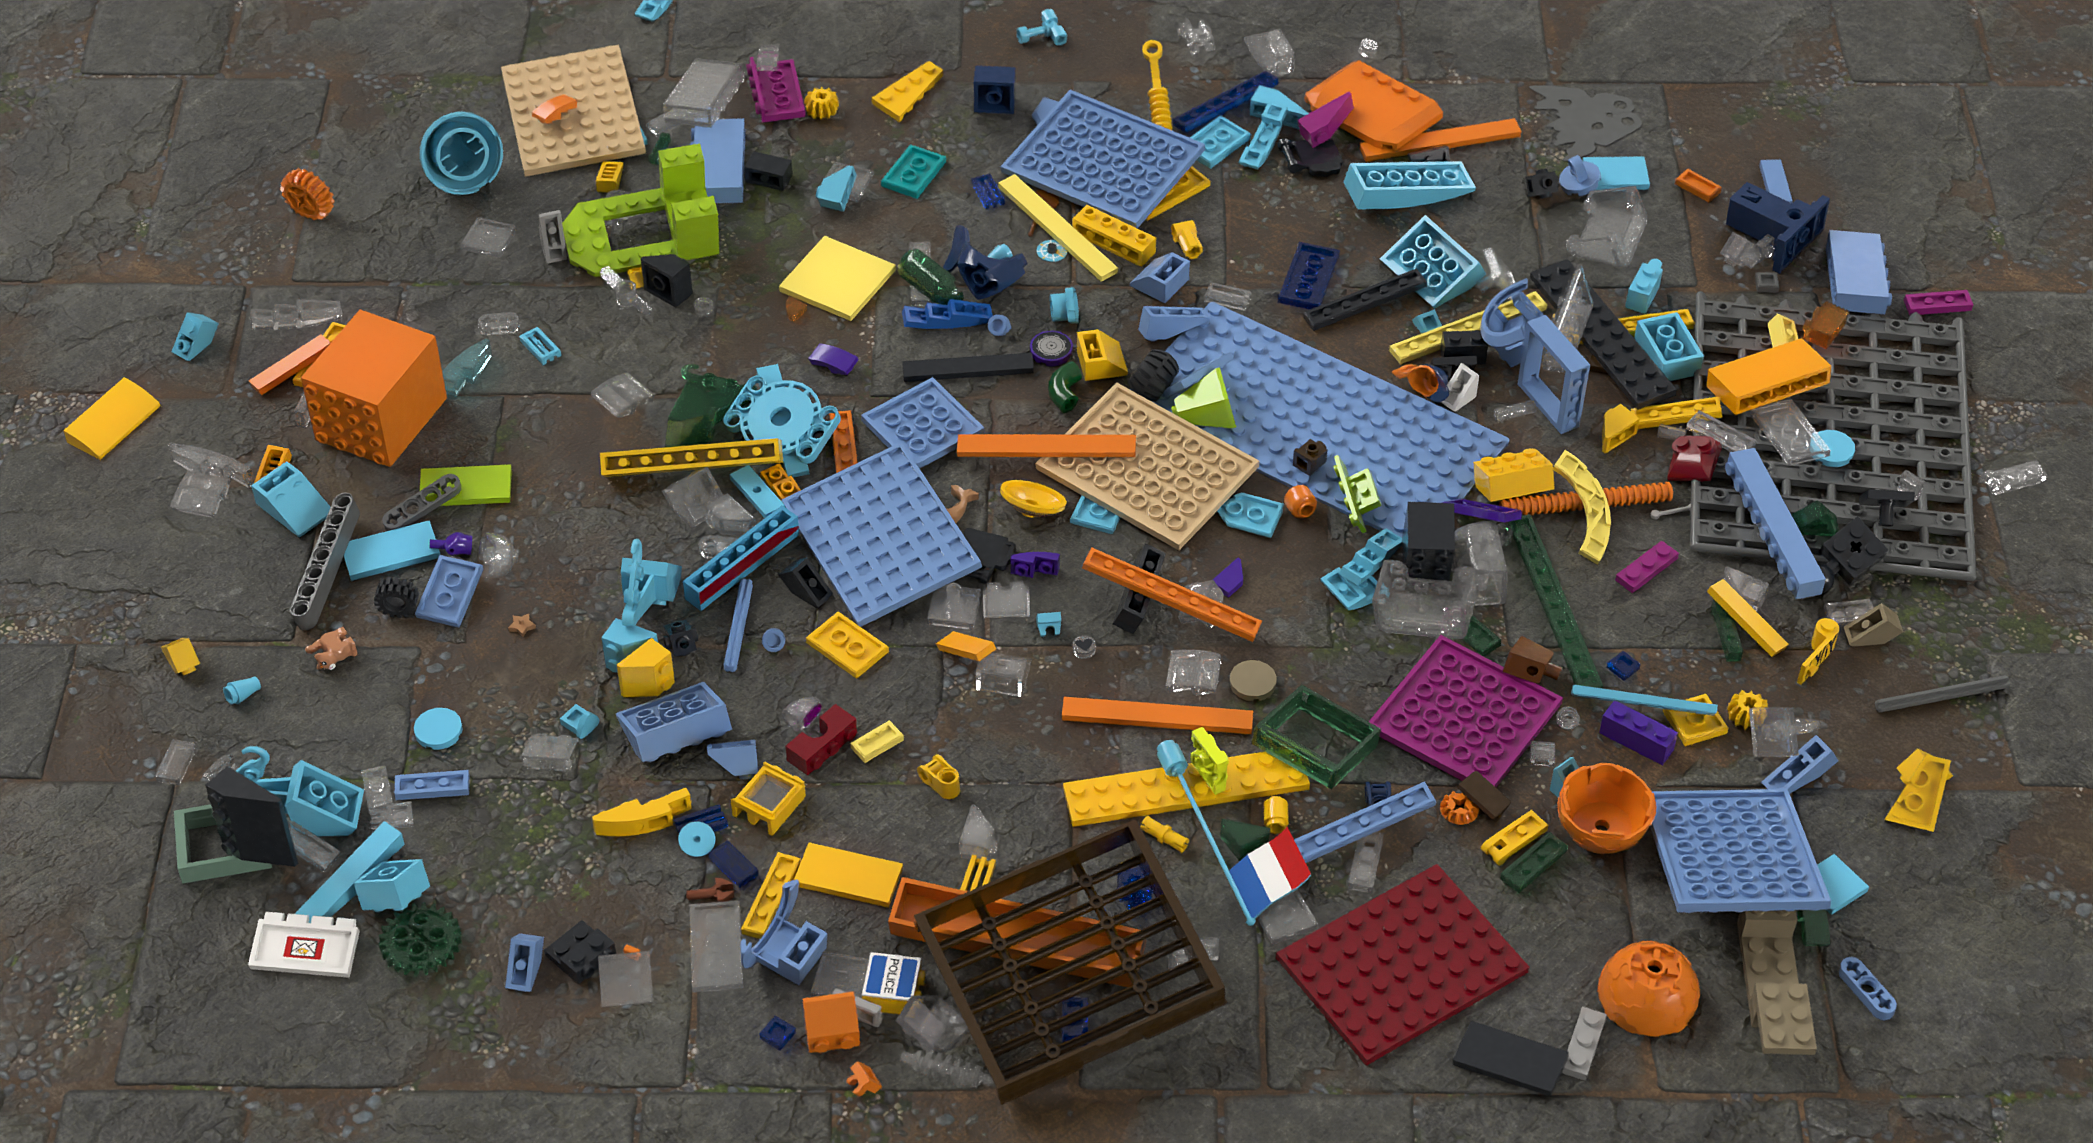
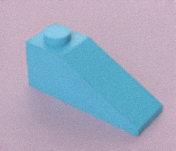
[1250,85,1309,129]

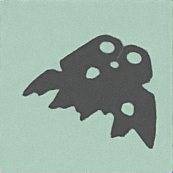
[1529,85,1642,161]

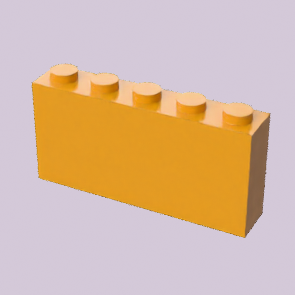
[1707,338,1831,415]

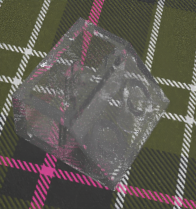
[1243,29,1295,76]
[982,581,1030,618]

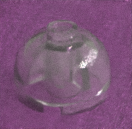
[479,533,518,579]

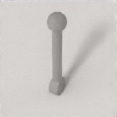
[1651,503,1691,520]

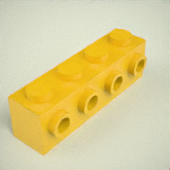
[1073,205,1156,267]

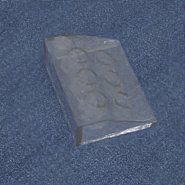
[1541,264,1594,373]

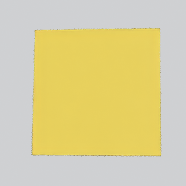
[779,236,896,321]

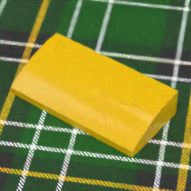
[63,377,160,460]

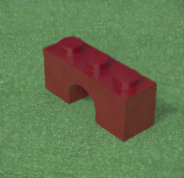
[785,704,857,776]

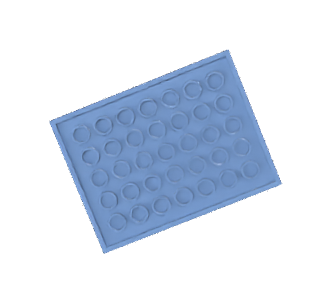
[1000,90,1205,228]
[1650,789,1831,913]

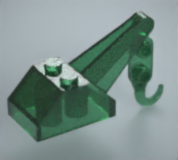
[665,364,757,447]

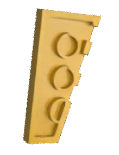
[872,61,943,123]

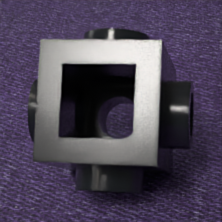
[1525,168,1560,199]
[663,620,699,657]

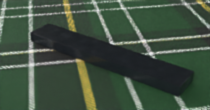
[1303,268,1427,331]
[902,353,1034,382]

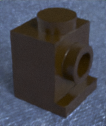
[1293,439,1328,476]

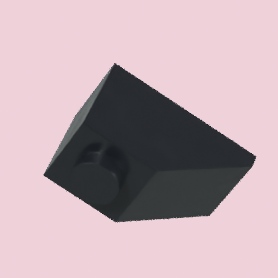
[779,558,833,608]

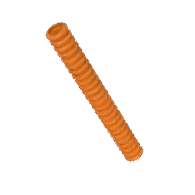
[1499,482,1673,516]

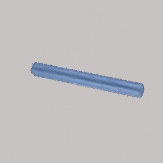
[724,579,753,672]

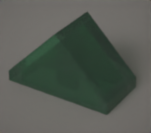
[1791,500,1839,536]
[1220,819,1270,861]

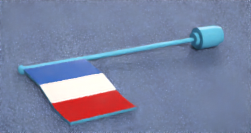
[1157,740,1311,926]

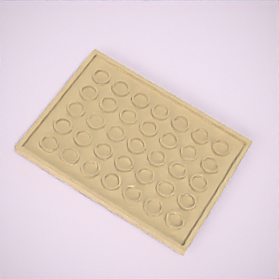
[501,45,646,177]
[1036,383,1259,550]

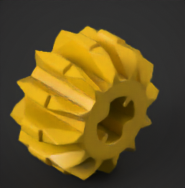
[804,87,839,120]
[1727,690,1769,730]

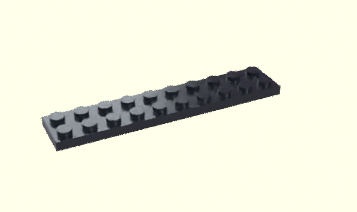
[1530,259,1676,410]

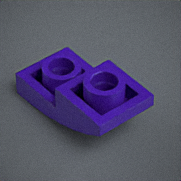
[808,343,859,375]
[1011,552,1060,578]

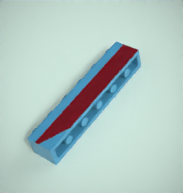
[683,506,799,611]

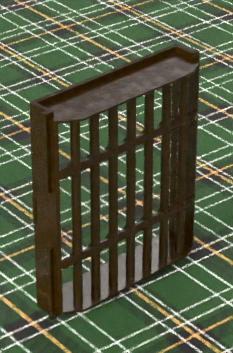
[914,819,1227,1105]

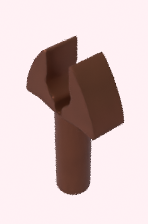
[686,878,734,906]

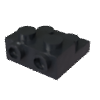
[544,920,616,985]

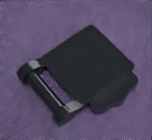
[1277,138,1343,177]
[963,528,1016,584]

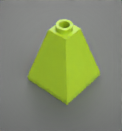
[1171,367,1236,428]

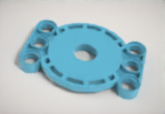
[723,375,841,464]

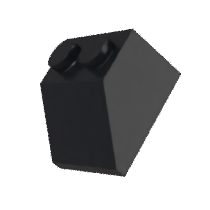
[641,254,693,308]

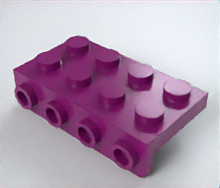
[746,57,806,122]

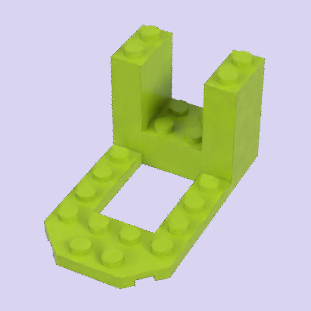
[562,143,719,277]

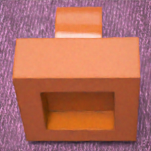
[847,1061,882,1096]

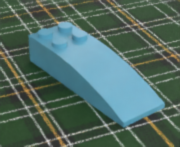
[1344,161,1476,210]

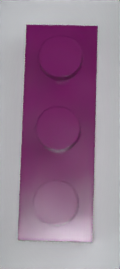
[1903,290,1973,315]
[1615,540,1679,593]

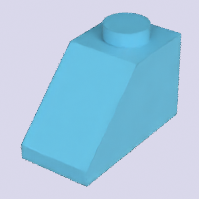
[816,165,857,212]

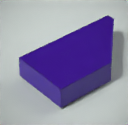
[1211,558,1243,598]

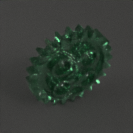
[378,902,462,976]

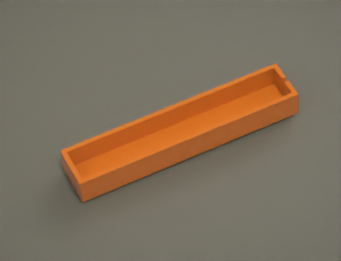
[888,877,1146,987]

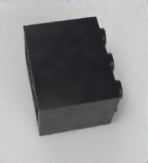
[1402,502,1455,588]

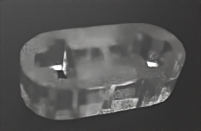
[478,312,520,335]

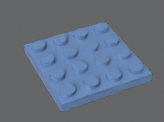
[861,377,984,469]

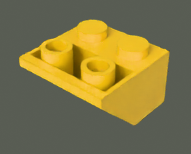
[1077,330,1128,381]

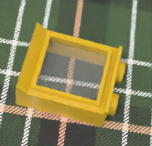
[731,762,806,836]

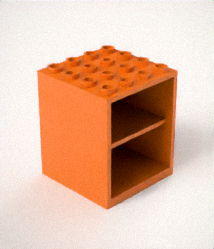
[301,310,447,467]

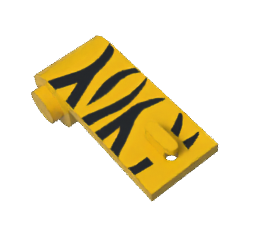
[1797,618,1839,685]

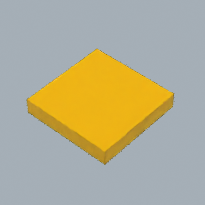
[1663,694,1728,746]

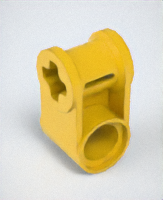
[917,754,960,799]

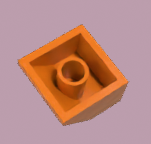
[803,991,860,1053]

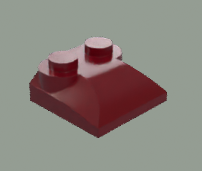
[1667,436,1722,481]

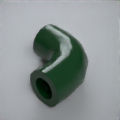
[1048,361,1082,413]

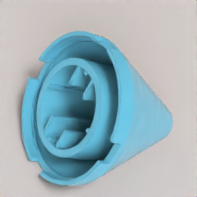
[420,112,503,195]

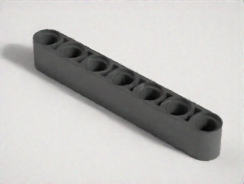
[290,492,360,631]

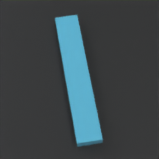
[1571,685,1718,716]

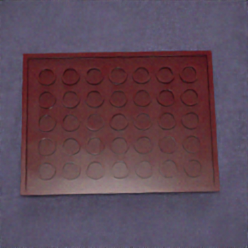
[1276,864,1529,1066]

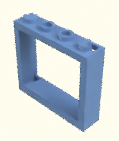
[1518,315,1590,434]

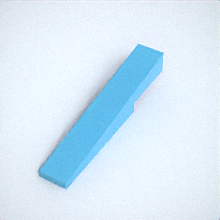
[756,364,809,477]
[295,821,405,923]

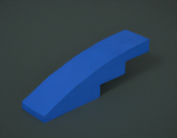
[902,299,992,329]

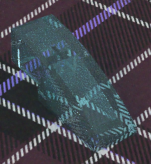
[442,339,492,397]

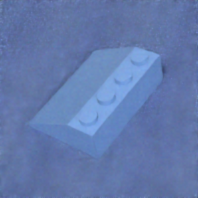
[616,682,732,762]

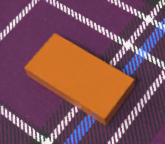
[1675,169,1722,202]

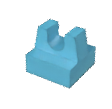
[1036,612,1061,637]

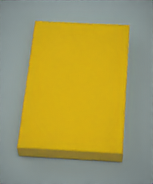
[806,611,889,679]

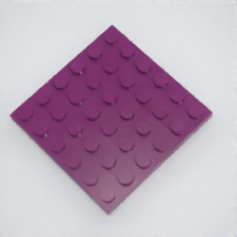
[1366,635,1563,788]

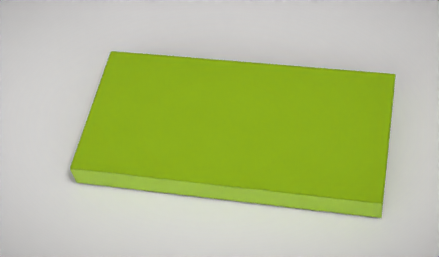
[420,464,512,506]

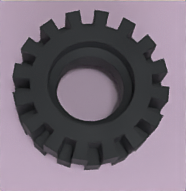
[374,577,419,618]

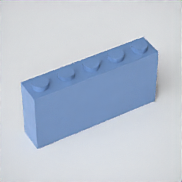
[690,119,745,203]
[1825,230,1892,314]

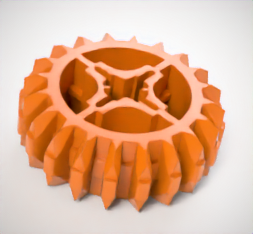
[280,168,335,220]

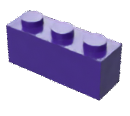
[1599,700,1678,766]

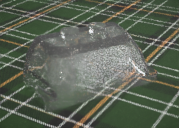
[1452,520,1507,606]

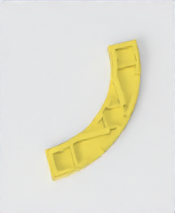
[1553,450,1611,565]

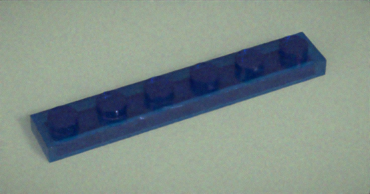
[1172,71,1279,133]

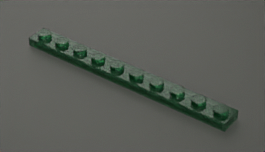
[1508,514,1603,689]

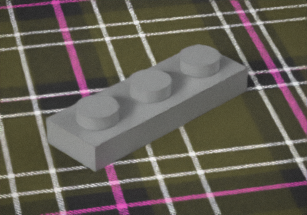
[1562,1007,1607,1081]

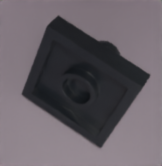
[1859,489,1915,527]

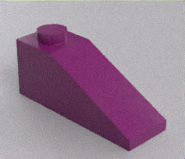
[1298,91,1354,148]

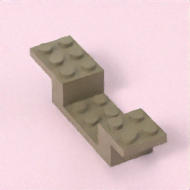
[1737,910,1817,1055]

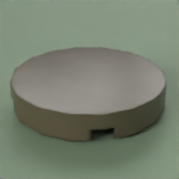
[1230,660,1277,701]

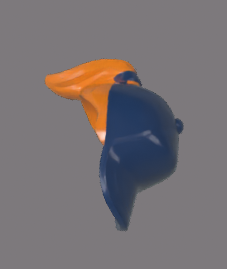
[1392,364,1449,402]

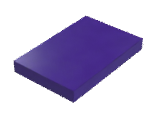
[1442,498,1522,522]

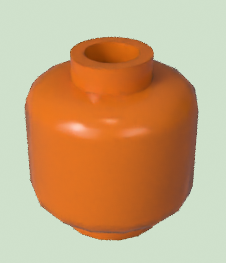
[1284,485,1317,518]

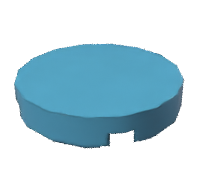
[1809,430,1855,467]
[414,708,463,750]

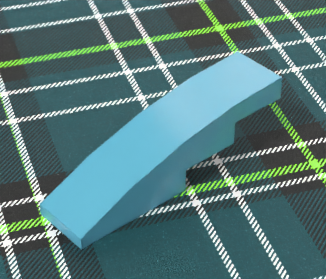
[1339,528,1402,586]

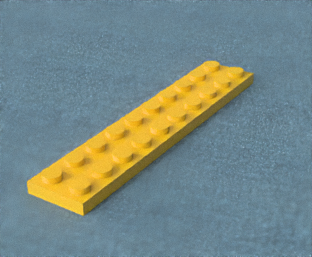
[1063,746,1310,827]

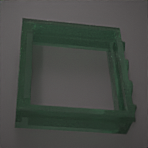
[1251,684,1381,789]

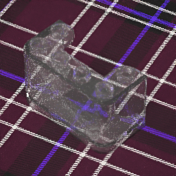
[1372,560,1478,639]

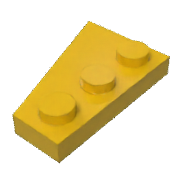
[1884,754,1951,832]

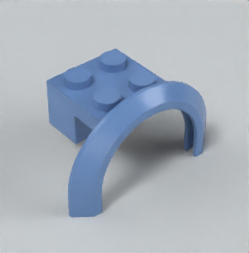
[1480,278,1528,367]
[740,879,828,985]

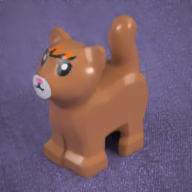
[305,627,357,670]

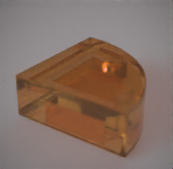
[786,296,807,322]

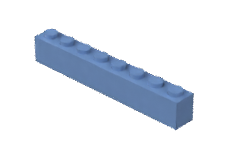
[1725,448,1826,599]

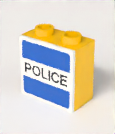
[862,952,926,1016]

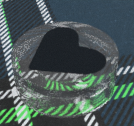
[1072,635,1096,658]

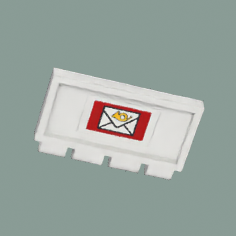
[248,912,360,978]

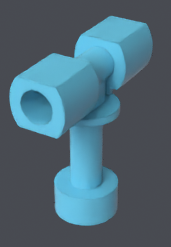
[1016,9,1067,45]

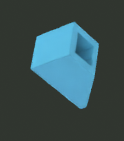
[171,312,219,361]

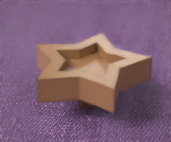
[508,614,536,637]

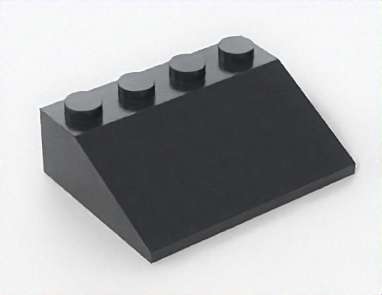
[205,766,298,867]

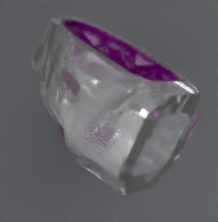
[782,696,823,731]

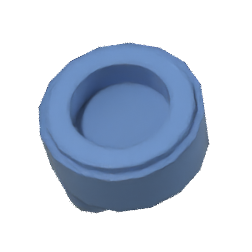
[988,315,1011,336]
[762,628,785,652]

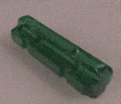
[649,132,671,165]

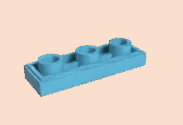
[730,465,785,518]

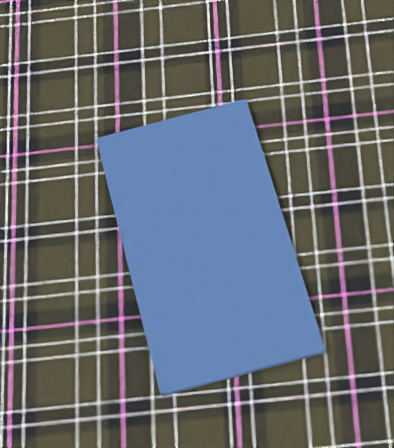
[1130,302,1509,538]

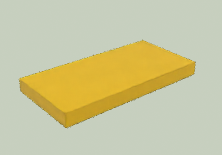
[1146,166,1211,221]
[794,843,903,908]

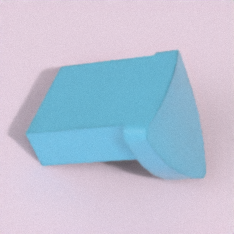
[560,704,600,739]

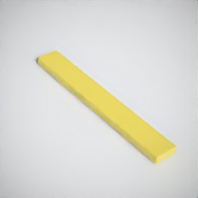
[998,174,1118,282]
[1389,291,1547,365]

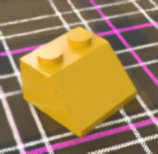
[617,638,675,697]

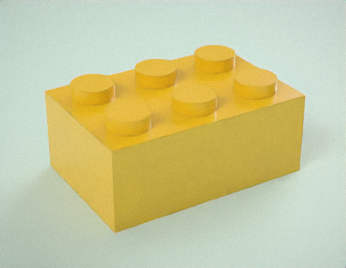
[1473,448,1554,502]

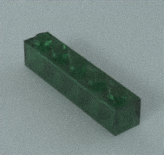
[1711,599,1743,662]

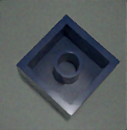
[973,66,1016,114]

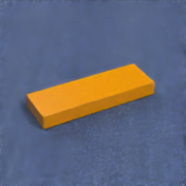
[936,631,996,662]

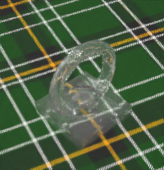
[1749,707,1821,757]

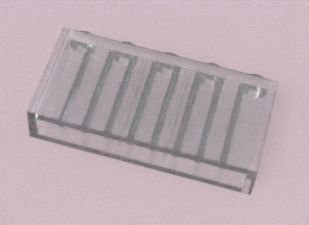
[663,58,745,128]

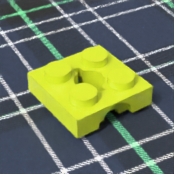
[1190,727,1229,795]

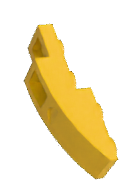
[592,788,692,836]

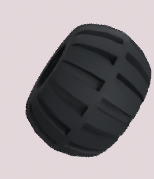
[1128,349,1179,402]

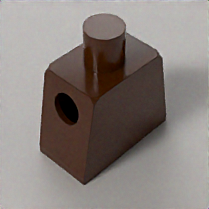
[1502,636,1563,684]

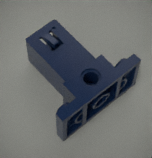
[1726,182,1830,274]

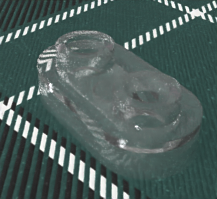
[699,535,738,558]

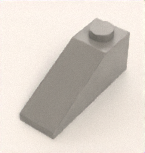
[539,210,567,264]

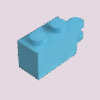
[1625,259,1663,314]

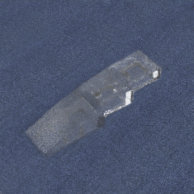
[756,44,781,71]
[250,299,342,330]
[168,443,254,488]

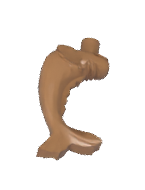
[946,484,979,523]

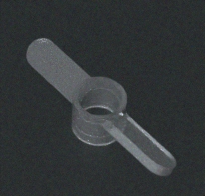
[600,266,652,315]

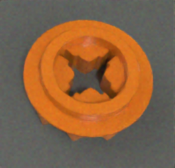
[1440,791,1479,825]

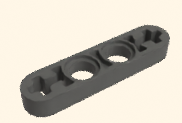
[382,474,461,531]

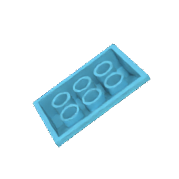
[1380,215,1486,308]

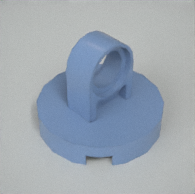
[1559,155,1602,196]

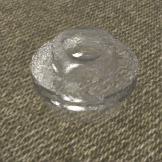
[1556,707,1580,729]

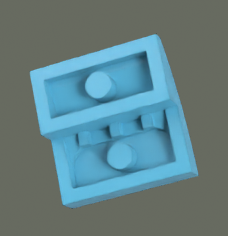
[1320,567,1386,610]

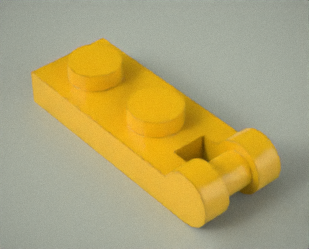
[1481,810,1548,866]

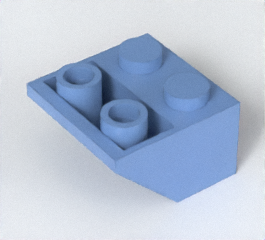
[1130,252,1190,303]

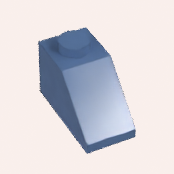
[505,933,544,992]

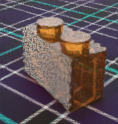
[1802,301,1849,349]

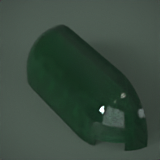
[898,248,964,305]

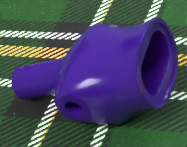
[429,532,472,556]

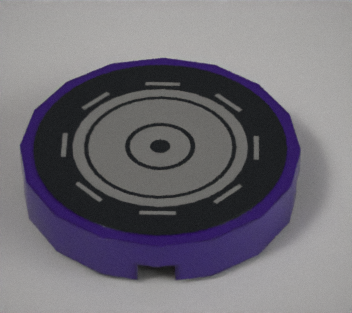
[1030,331,1073,366]

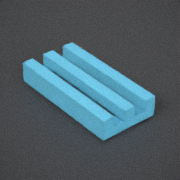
[519,327,561,365]

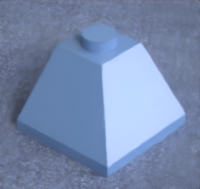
[707,740,758,779]

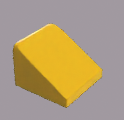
[627,267,644,289]

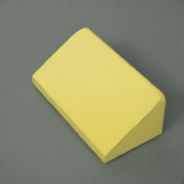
[1768,314,1798,348]

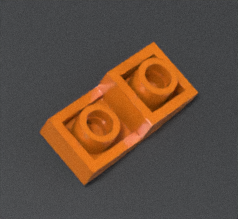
[532,94,577,124]

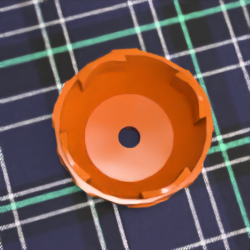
[1557,763,1657,854]
[1597,941,1700,1037]

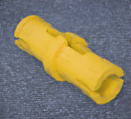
[1140,816,1189,853]

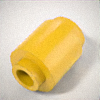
[1264,796,1288,834]

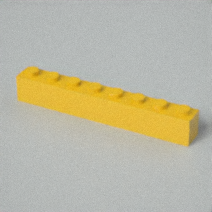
[600,438,783,477]

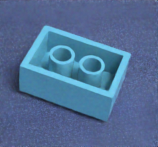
[1634,312,1704,381]

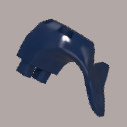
[942,225,1028,300]

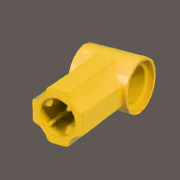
[1171,220,1203,259]

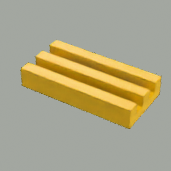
[960,854,996,891]

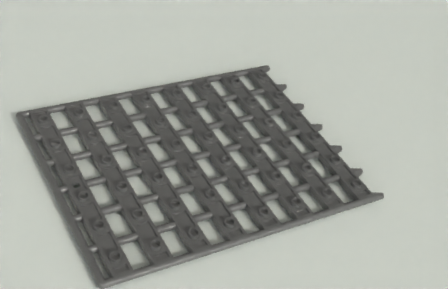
[1690,291,1977,581]

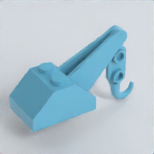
[621,539,682,627]
[236,746,364,836]

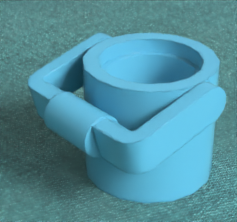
[1050,287,1079,324]

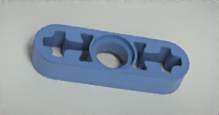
[1839,957,1897,1020]

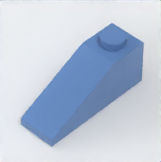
[1138,306,1210,341]
[1761,735,1838,794]

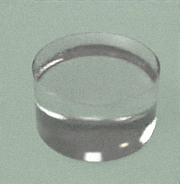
[1358,39,1378,58]

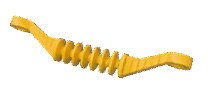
[1142,40,1173,130]

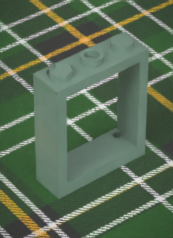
[174,804,272,884]

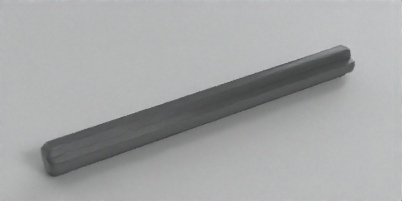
[1875,675,2010,713]

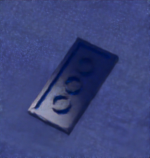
[1278,242,1340,310]

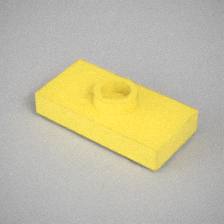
[851,720,904,763]

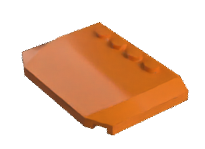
[1305,60,1443,150]

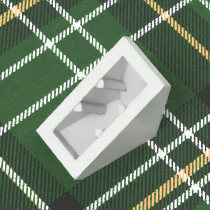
[1441,363,1479,412]

